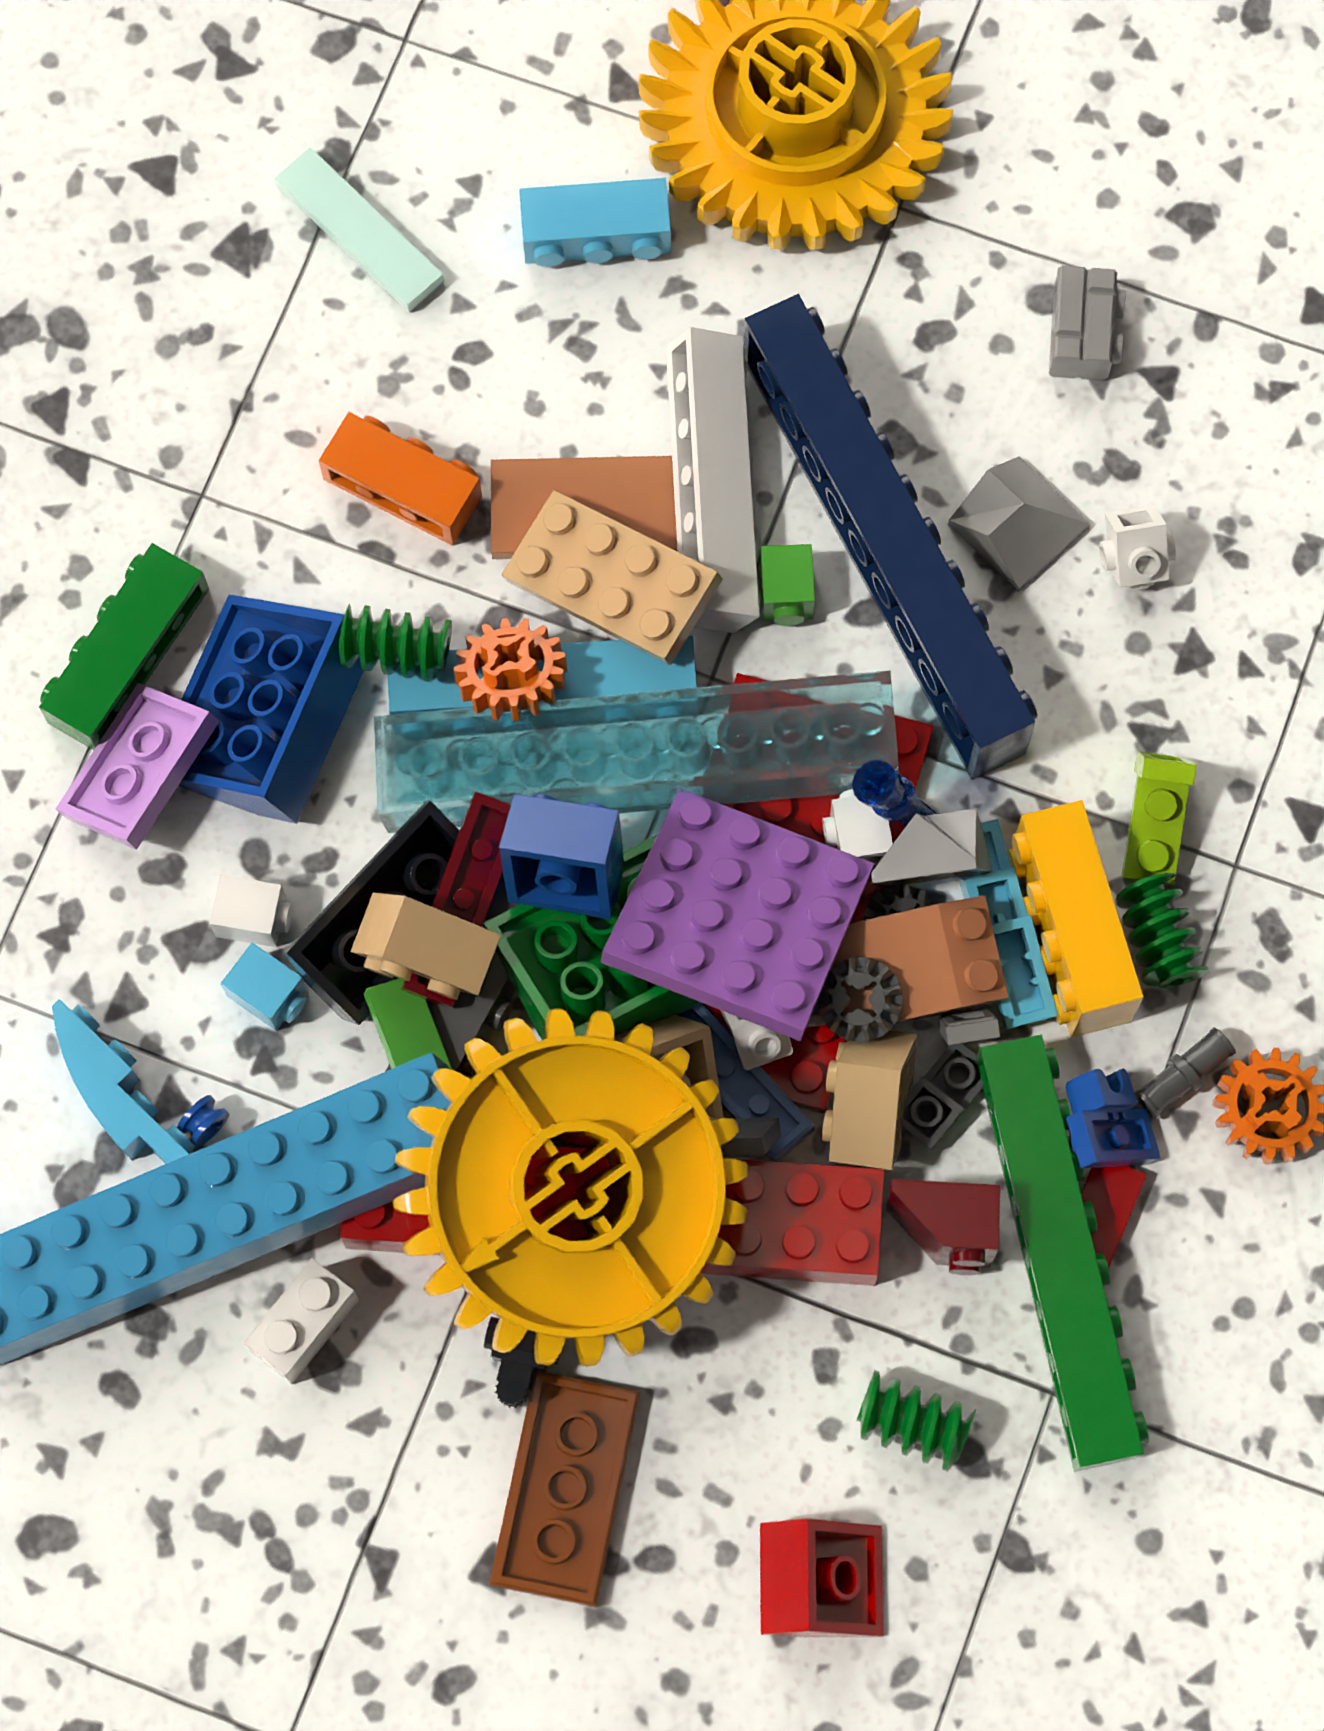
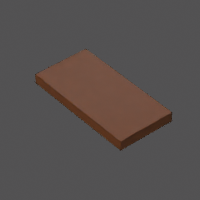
[489,1370,640,1608]

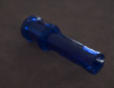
[852,760,940,827]

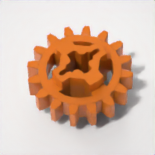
[454,618,568,721]
[1212,1048,1324,1165]

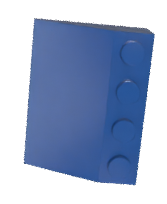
[178,594,364,824]

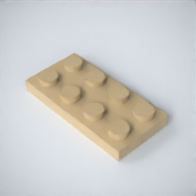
[501,490,723,666]

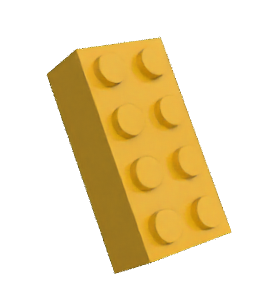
[1007,800,1144,1038]

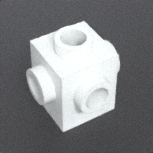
[1099,505,1176,589]

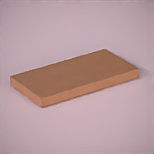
[491,456,677,559]

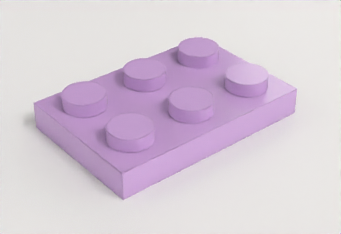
[56,683,219,850]

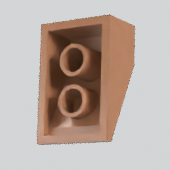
[832,895,1009,1024]

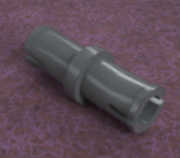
[1134,1027,1236,1120]

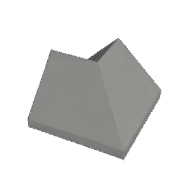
[948,456,1090,592]
[871,808,993,886]

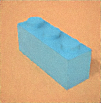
[519,178,671,267]

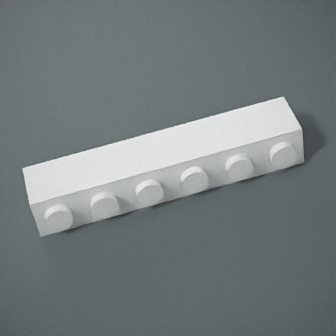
[666,327,762,633]

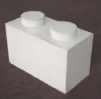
[243,1258,359,1384]

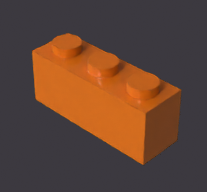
[318,411,482,546]

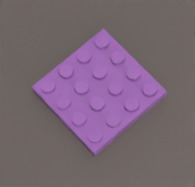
[600,788,874,1041]

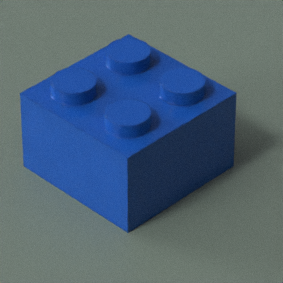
[499,794,625,919]

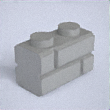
[1049,265,1126,381]

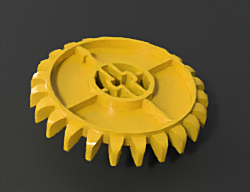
[639,0,953,250]
[393,1009,748,1367]

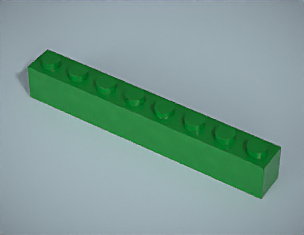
[976,1034,1149,1472]

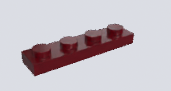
[401,791,511,1008]

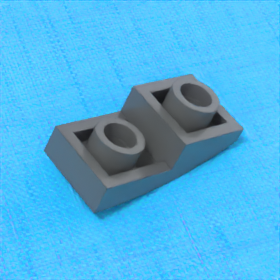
[903,1043,983,1151]

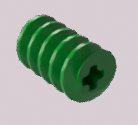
[339,603,452,682]
[1115,873,1210,989]
[856,1370,976,1472]

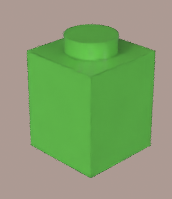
[760,544,815,626]

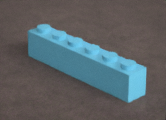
[388,636,697,733]

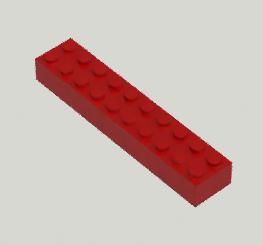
[340,1147,884,1286]

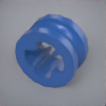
[177,1095,229,1147]

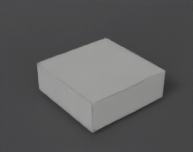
[938,1007,1000,1045]

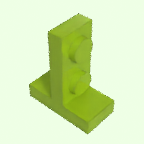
[1122,751,1197,884]

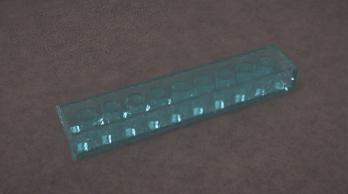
[374,670,901,833]

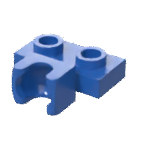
[1065,1068,1161,1168]

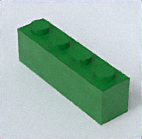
[39,543,209,750]

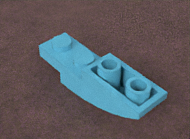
[52,999,195,1164]

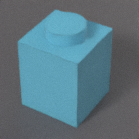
[220,942,307,1031]

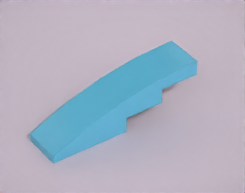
[958,819,1058,1029]

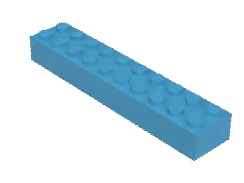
[0,1052,451,1365]

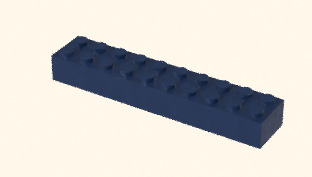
[743,293,1038,780]

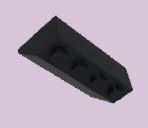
[284,800,460,1025]

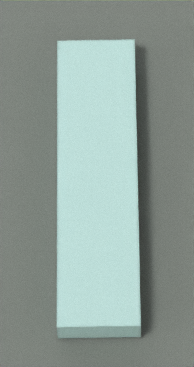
[275,147,444,312]

